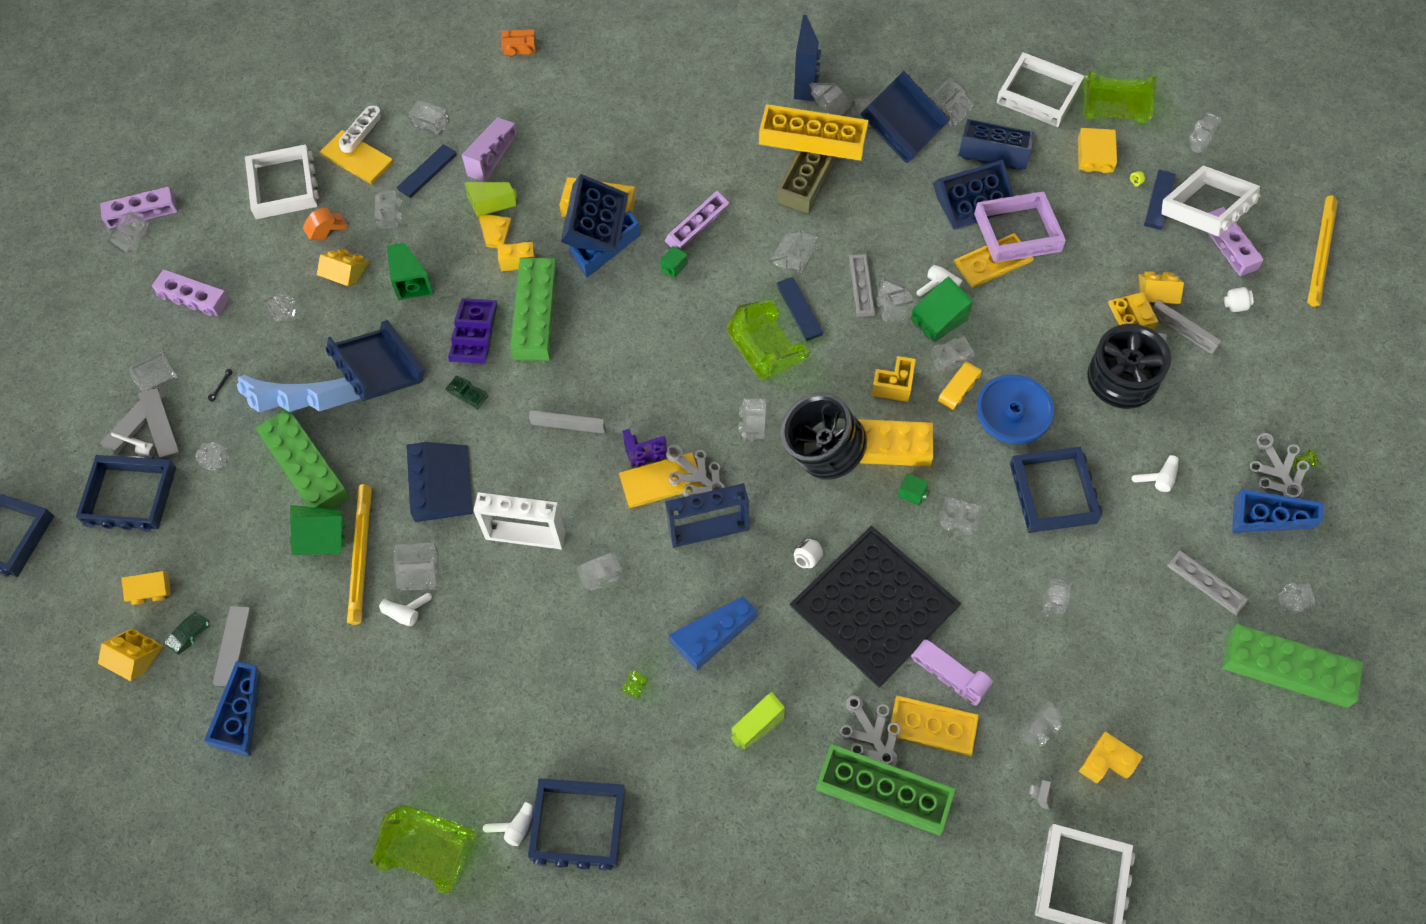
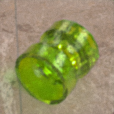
[621,670,648,699]

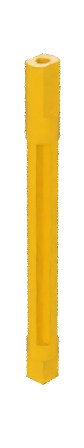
[1307,195,1338,307]
[347,484,372,625]

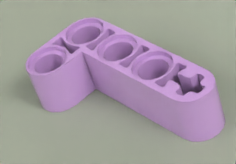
[911,640,993,706]

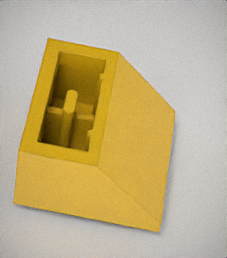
[317,249,370,286]
[1139,271,1184,304]
[1108,292,1158,331]
[98,628,164,681]

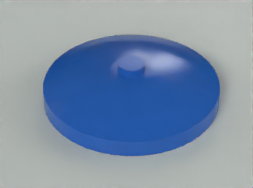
[976,374,1054,444]

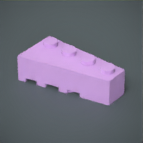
[462,117,517,182]

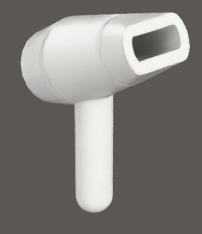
[917,265,962,297]
[1132,455,1179,492]
[379,593,432,626]
[483,802,534,846]

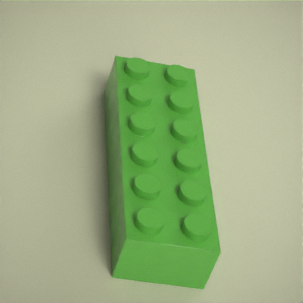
[510,258,558,361]
[255,410,350,509]
[1222,624,1363,708]
[816,744,955,836]

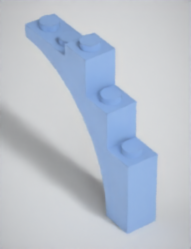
[237,375,360,412]

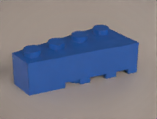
[569,211,640,278]
[1232,489,1324,533]
[669,597,757,671]
[204,661,261,757]

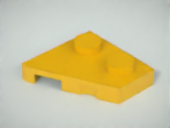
[478,215,512,248]

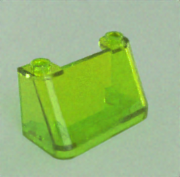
[1082,71,1157,124]
[727,299,810,380]
[370,805,477,894]

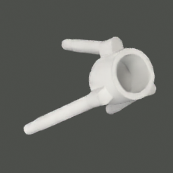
[111,432,156,458]

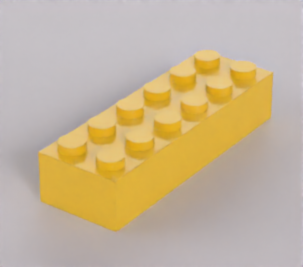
[759,104,869,161]

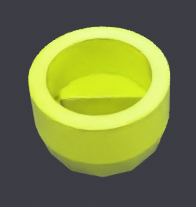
[1130,171,1146,186]

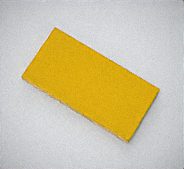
[320,130,394,185]
[954,233,1034,288]
[619,452,703,508]
[888,695,979,756]

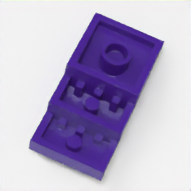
[448,298,497,364]

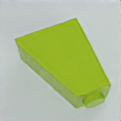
[464,182,518,217]
[731,692,785,750]

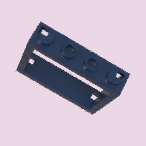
[1010,447,1102,533]
[76,455,176,532]
[665,483,749,548]
[0,494,54,577]
[528,778,626,871]

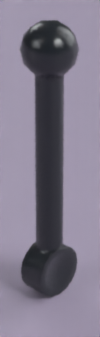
[208,369,232,401]

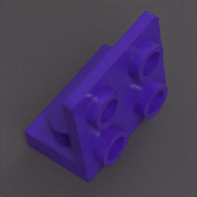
[622,429,667,467]

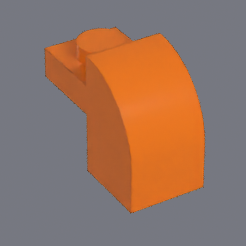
[303,207,348,240]

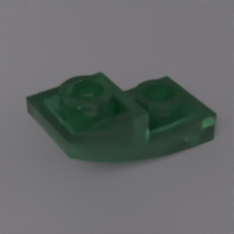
[445,375,488,410]
[164,611,210,655]

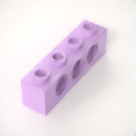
[100,187,177,229]
[665,191,729,250]
[1207,207,1264,277]
[152,269,230,317]

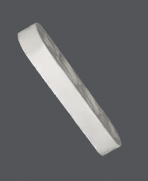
[339,106,381,153]

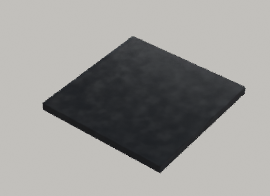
[790,526,961,688]

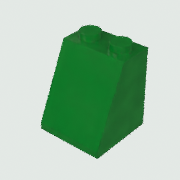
[387,243,434,300]
[911,276,973,342]
[290,505,345,555]

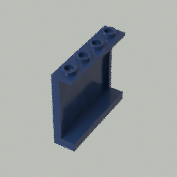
[860,71,950,163]
[326,320,425,401]

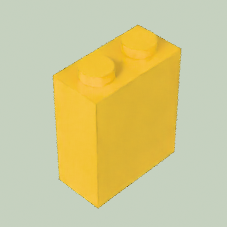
[1078,128,1117,173]

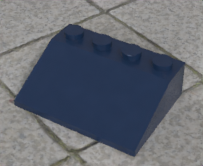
[794,15,821,101]
[958,119,1034,170]
[933,160,1014,229]
[560,174,629,252]
[406,442,473,522]

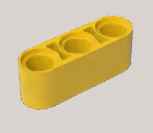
[938,361,983,411]

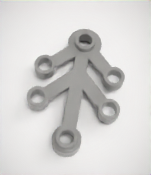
[1250,433,1309,499]
[666,445,725,497]
[840,695,901,767]

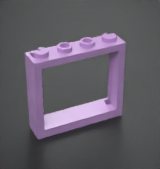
[974,192,1066,263]

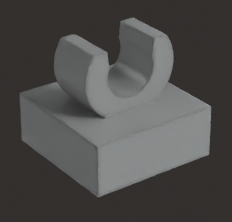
[1029,780,1054,810]

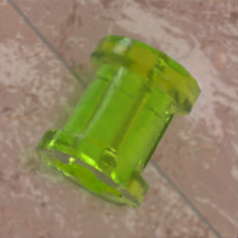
[1293,449,1318,471]

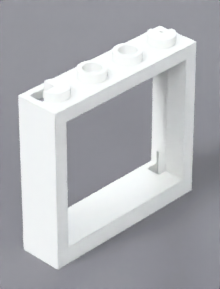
[996,52,1084,127]
[245,144,319,219]
[1162,166,1260,236]
[473,492,566,549]
[1035,824,1135,924]

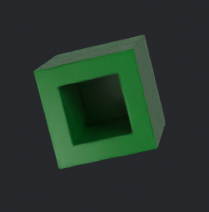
[660,246,688,278]
[898,473,930,505]

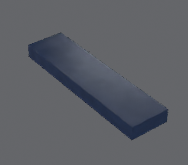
[397,144,457,199]
[1144,170,1176,230]
[777,277,823,341]

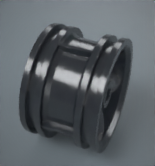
[1087,324,1171,409]
[781,392,867,480]

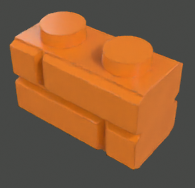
[501,29,536,56]

